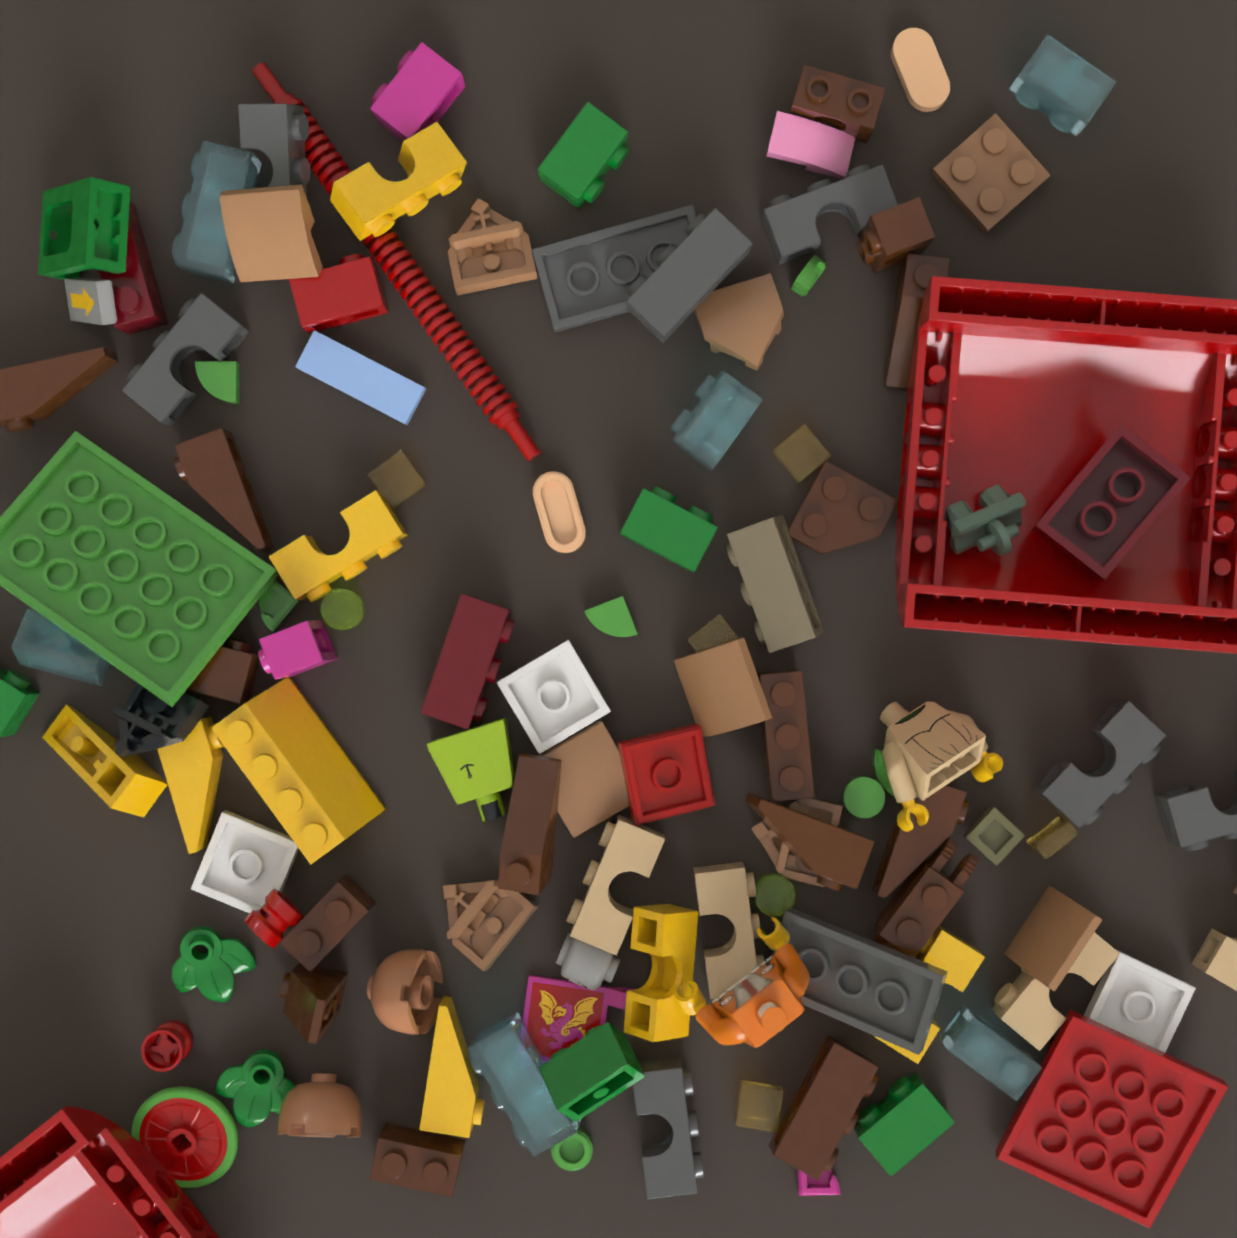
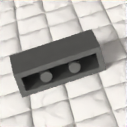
[626,208,752,343]

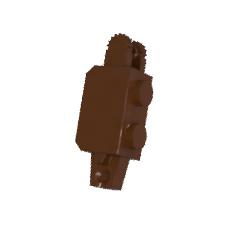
[872,837,979,958]

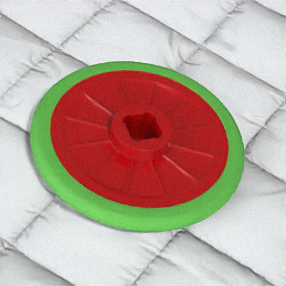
[132,1086,238,1188]

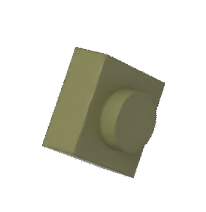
[963,805,1025,866]

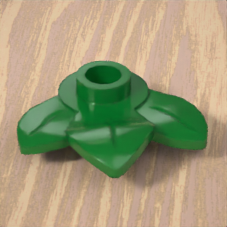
[172,926,256,1002]
[216,1050,296,1128]

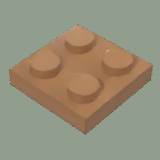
[931,113,1051,234]

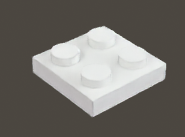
[497,640,611,754]
[191,810,299,913]
[1084,950,1196,1053]

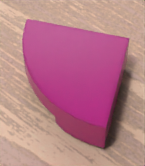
[797,1168,841,1196]

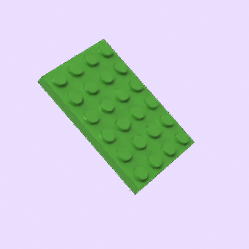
[0,431,278,707]

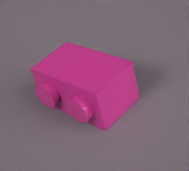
[370,42,466,141]
[258,620,338,679]

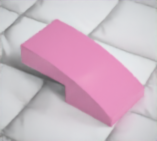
[766,111,855,179]

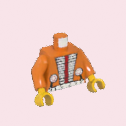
[674,917,810,1048]

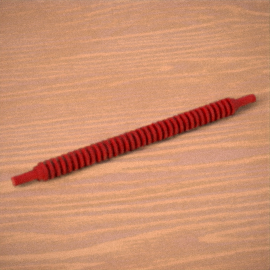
[252,62,541,462]

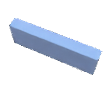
[295,330,426,425]

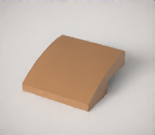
[219,184,323,282]
[674,637,772,738]
[538,720,629,838]
[1004,885,1102,992]

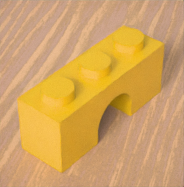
[330,122,467,241]
[269,490,408,603]
[624,904,699,1042]
[874,925,985,1064]

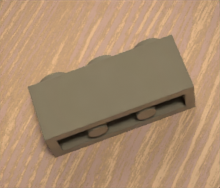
[726,515,825,653]

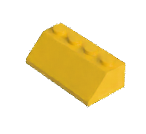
[211,677,386,865]

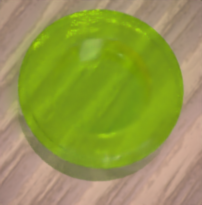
[321,589,364,630]
[753,873,796,916]

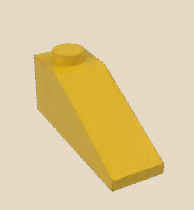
[42,704,168,817]
[157,716,224,854]
[419,996,485,1138]

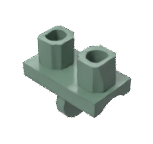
[945,484,1027,556]

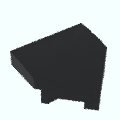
[112,684,209,757]

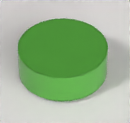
[842,776,885,818]
[551,1125,593,1171]

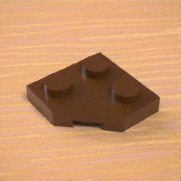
[788,461,899,554]

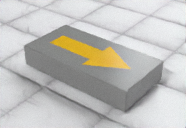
[64,277,117,325]

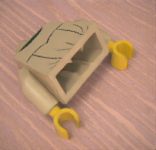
[880,701,1003,832]

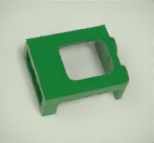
[38,177,130,280]

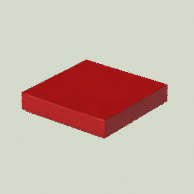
[618,723,715,825]

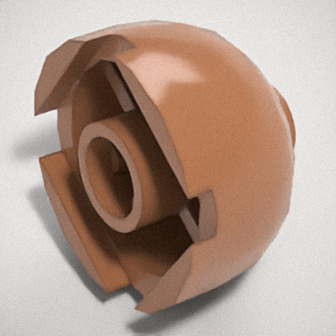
[367,949,443,1035]
[277,1073,363,1138]

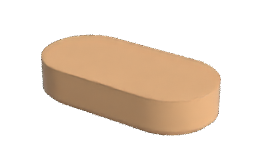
[891,28,950,112]
[533,471,586,553]

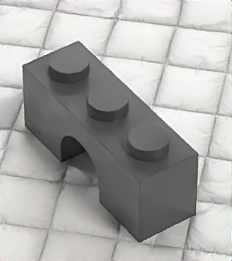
[238,104,312,212]
[761,164,898,265]
[122,293,250,427]
[1033,699,1166,828]
[1154,771,1237,851]
[633,1057,704,1199]

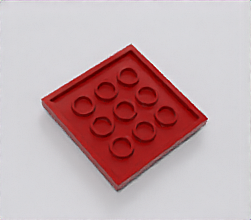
[995,1010,1228,1228]

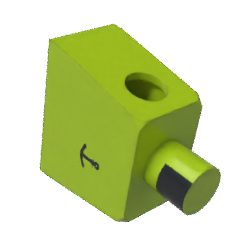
[427,717,515,822]

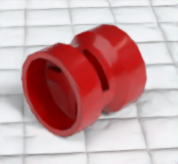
[244,888,304,949]
[141,1020,194,1072]

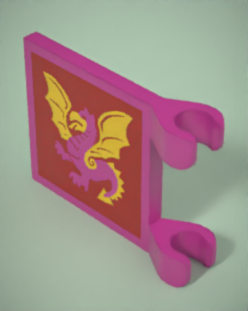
[518,974,635,1062]

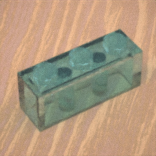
[172,141,261,283]
[468,1012,582,1157]

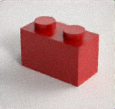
[289,254,389,334]

